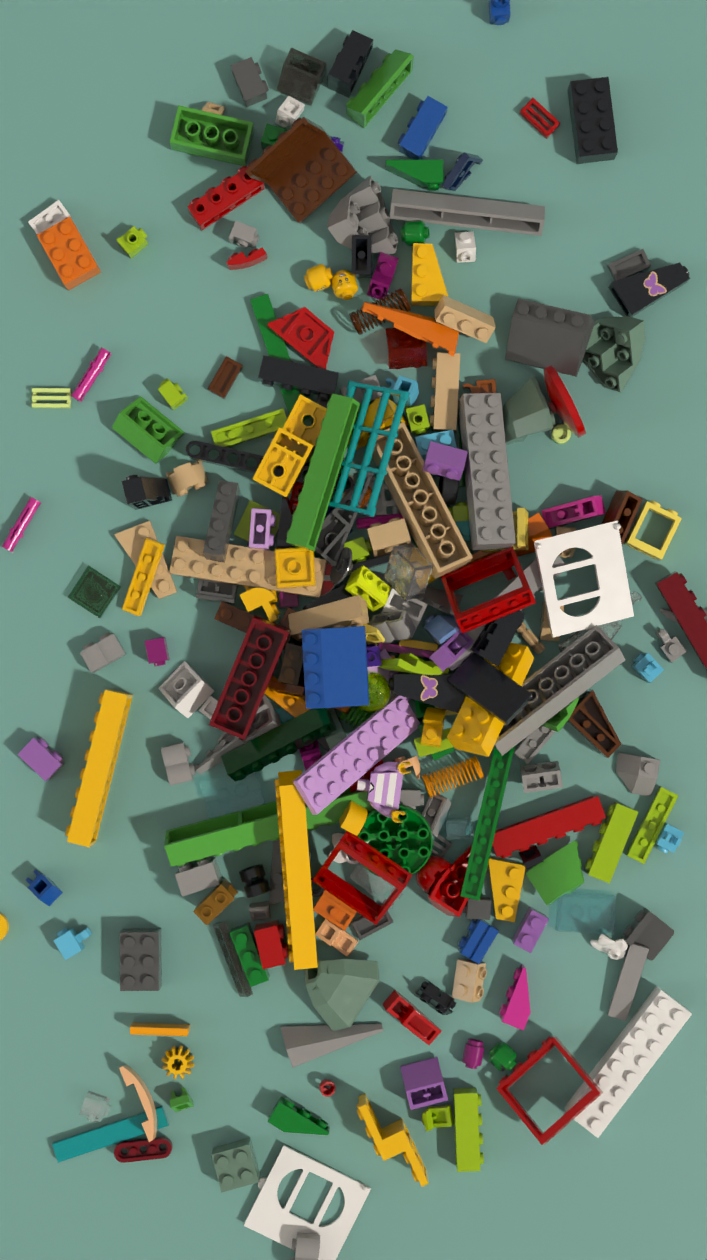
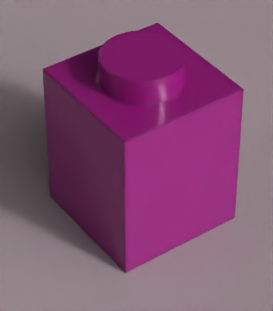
[145,637,170,667]

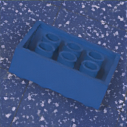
[302,626,369,709]

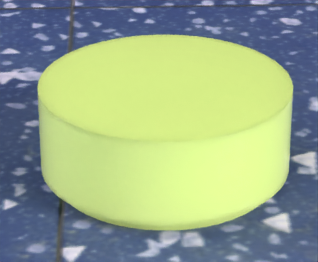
[551,424,571,444]

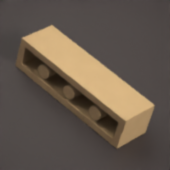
[429,352,460,433]
[288,595,369,642]

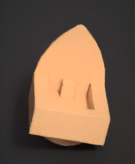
[394,755,420,780]

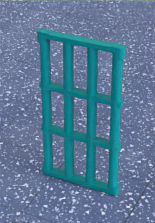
[329,381,410,517]

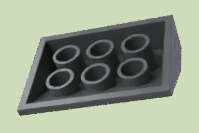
[505,299,595,377]

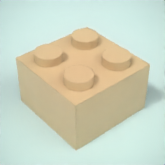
[367,517,411,558]

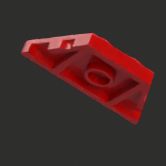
[267,307,334,370]

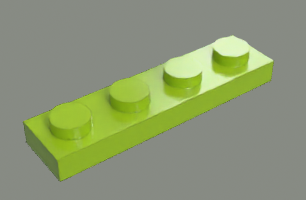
[211,408,287,448]
[626,787,679,864]

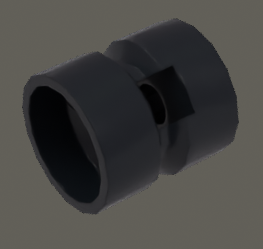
[239,864,271,898]

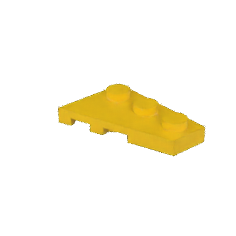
[488,858,525,923]

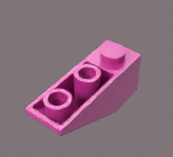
[499,964,531,1031]

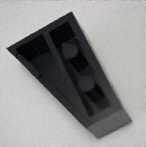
[122,475,172,510]
[470,610,525,666]

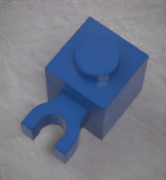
[488,0,511,25]
[26,869,63,907]

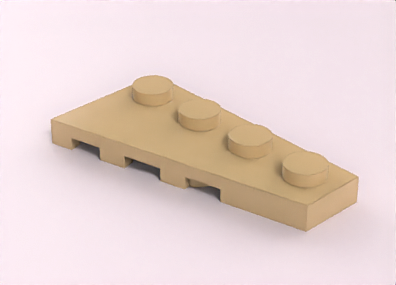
[114,521,177,599]

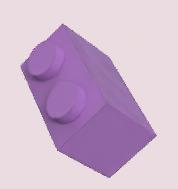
[422,441,468,481]
[17,737,65,781]
[512,906,549,953]

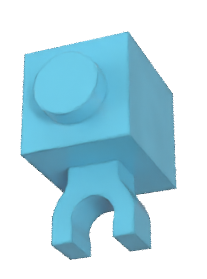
[383,375,419,408]
[631,653,664,683]
[655,823,684,854]
[53,927,92,960]

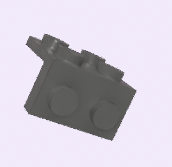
[621,908,674,960]

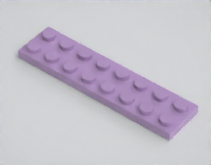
[293,695,420,815]

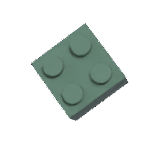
[211,1138,260,1193]

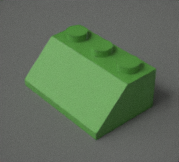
[112,396,185,464]

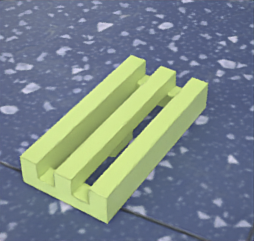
[32,388,71,409]

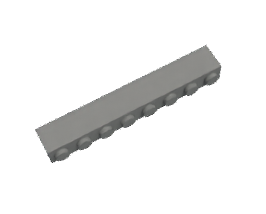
[389,189,545,236]

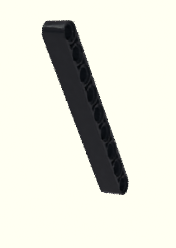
[186,441,354,494]

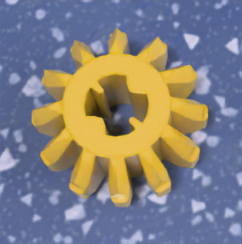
[162,1045,195,1079]

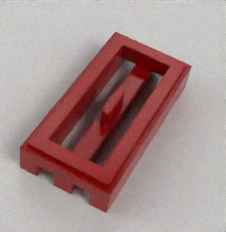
[519,98,560,139]

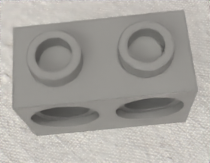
[520,761,563,793]

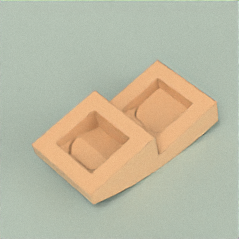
[315,919,359,957]

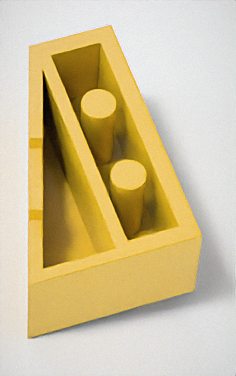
[411,243,448,307]
[347,397,409,450]

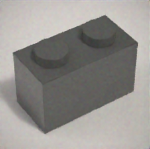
[231,57,269,107]

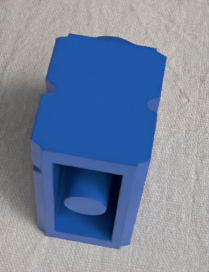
[458,919,499,964]

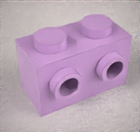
[249,509,275,550]

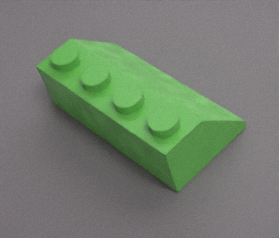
[346,49,414,128]

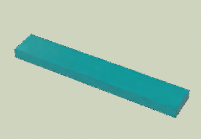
[52,1106,169,1163]

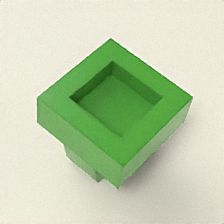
[169,1087,194,1112]

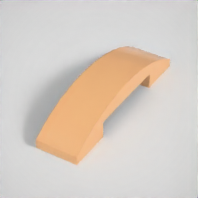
[119,1065,157,1142]

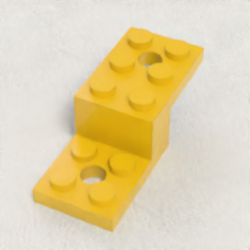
[252,394,327,497]
[357,1094,429,1187]

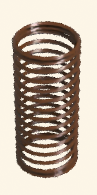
[349,288,411,335]

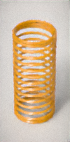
[422,755,484,798]

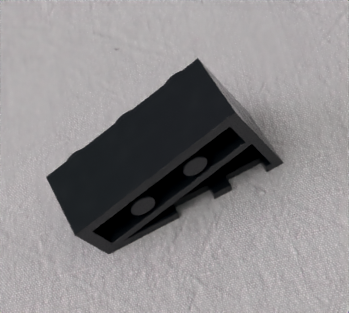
[327,30,373,98]

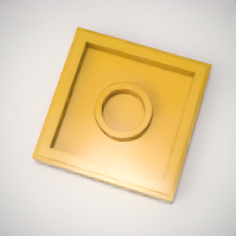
[275,548,316,589]

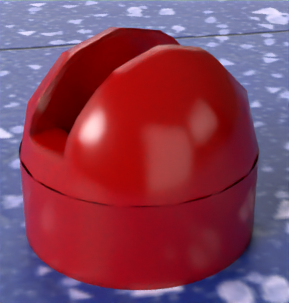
[319,1079,336,1097]

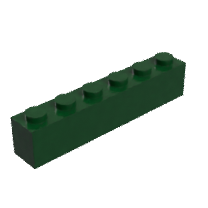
[221,708,337,782]

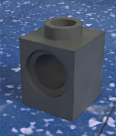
[462,897,491,920]

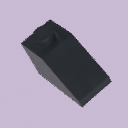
[352,235,373,278]

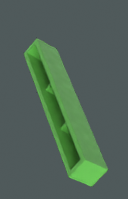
[286,394,360,551]

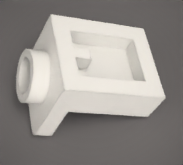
[275,96,305,131]

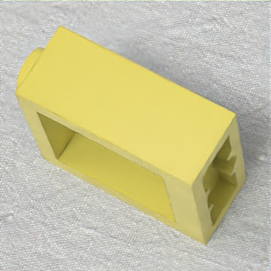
[624,500,682,561]

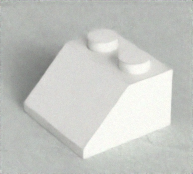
[158,661,214,718]

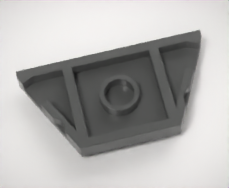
[269,839,311,906]

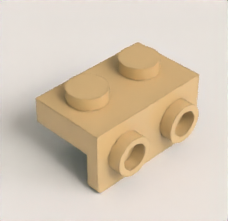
[452,959,487,1003]

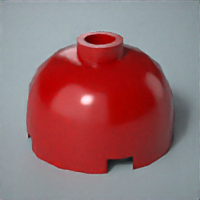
[416,856,452,895]

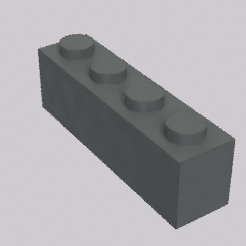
[203,480,240,563]

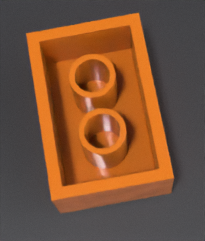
[37,217,101,291]

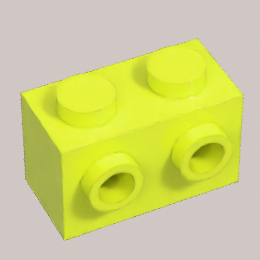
[345,565,392,612]

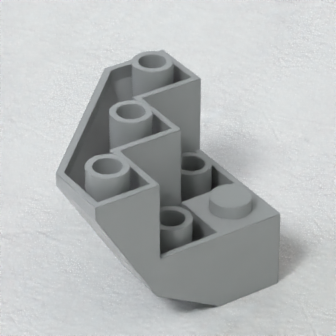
[327,176,398,254]

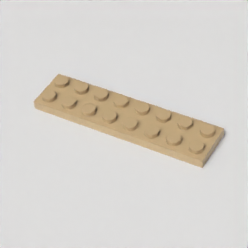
[169,536,327,598]

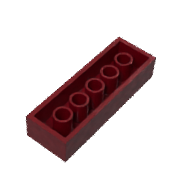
[209,615,291,740]

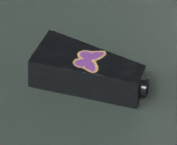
[608,262,690,317]
[389,674,464,713]

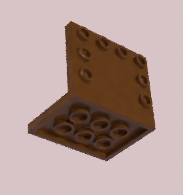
[245,117,357,224]

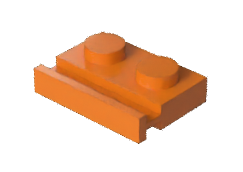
[313,890,357,931]

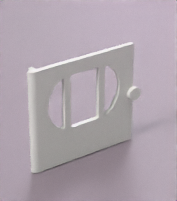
[534,521,634,637]
[244,1145,371,1260]

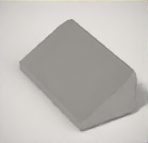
[421,793,452,837]

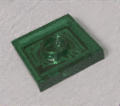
[68,565,121,618]

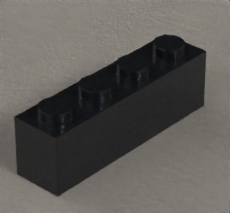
[258,355,339,400]

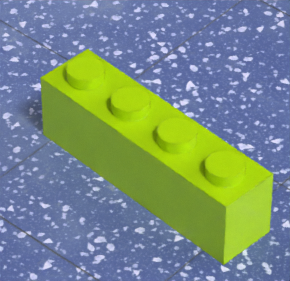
[584,802,638,884]
[453,1088,484,1172]

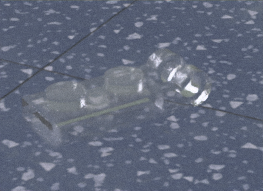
[349,863,403,909]

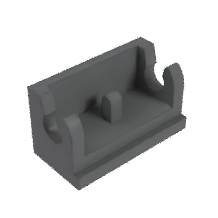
[196,579,238,604]

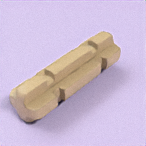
[517,622,545,654]

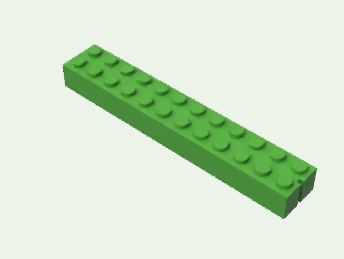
[164,787,374,867]

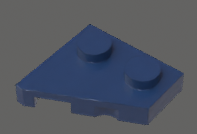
[443,152,483,191]

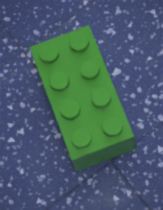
[170,105,255,166]

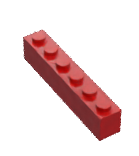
[492,795,606,858]

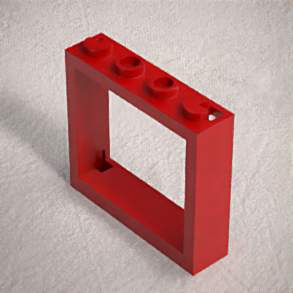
[441,546,536,633]
[312,831,412,925]
[496,1036,603,1145]

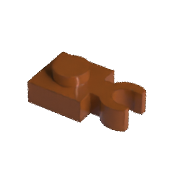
[463,379,496,394]

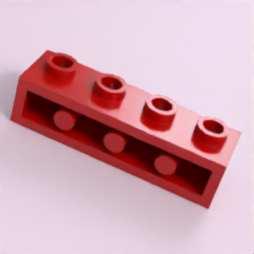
[187,166,265,230]

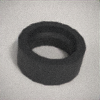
[439,476,459,505]

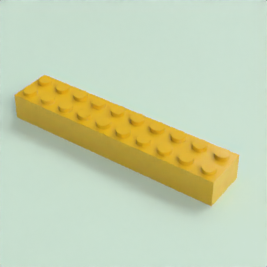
[275,770,318,970]

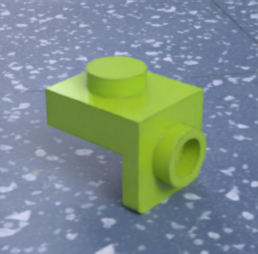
[422,1105,454,1131]

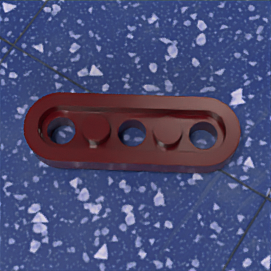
[114,1137,173,1163]

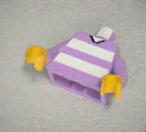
[357,761,411,823]

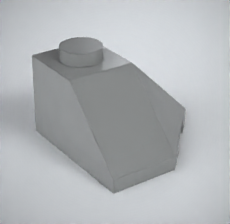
[615,752,660,797]

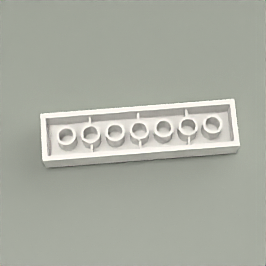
[564,986,692,1138]

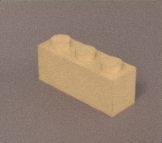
[434,295,496,343]

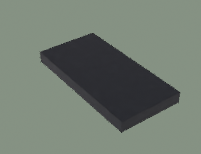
[448,653,533,725]

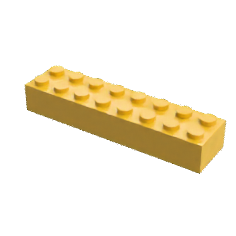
[65,689,133,847]

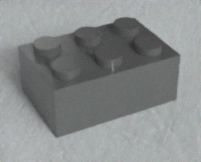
[120,928,162,991]

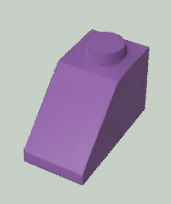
[430,629,474,672]

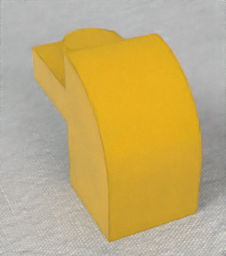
[240,588,280,622]

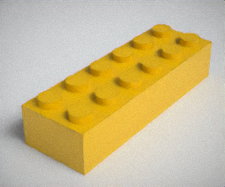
[447,642,534,757]

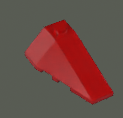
[428,844,492,917]

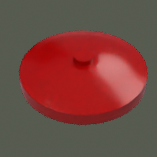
[544,365,586,438]

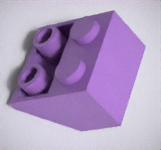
[400,1057,448,1110]

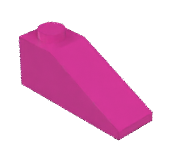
[541,495,606,528]

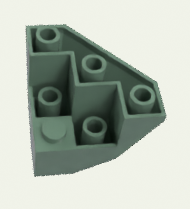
[583,316,645,392]
[502,377,555,445]
[305,959,380,1031]

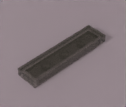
[213,922,253,997]

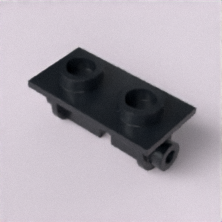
[416,981,456,1015]

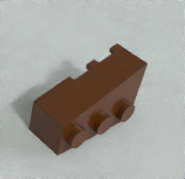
[568,689,621,758]

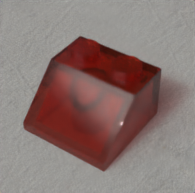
[386,328,427,369]

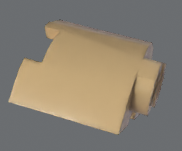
[166,461,209,497]

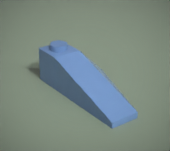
[423,614,460,645]

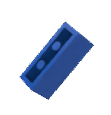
[398,96,448,160]

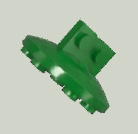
[357,804,433,877]

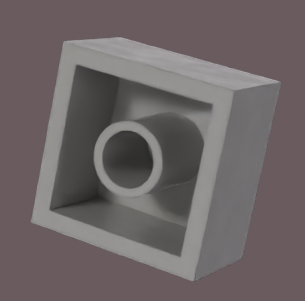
[175,856,222,897]

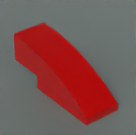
[383,990,441,1045]

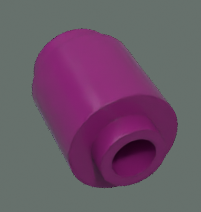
[462,1039,484,1069]

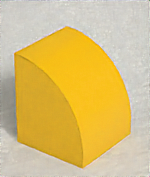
[339,801,368,836]

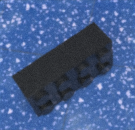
[567,77,618,164]

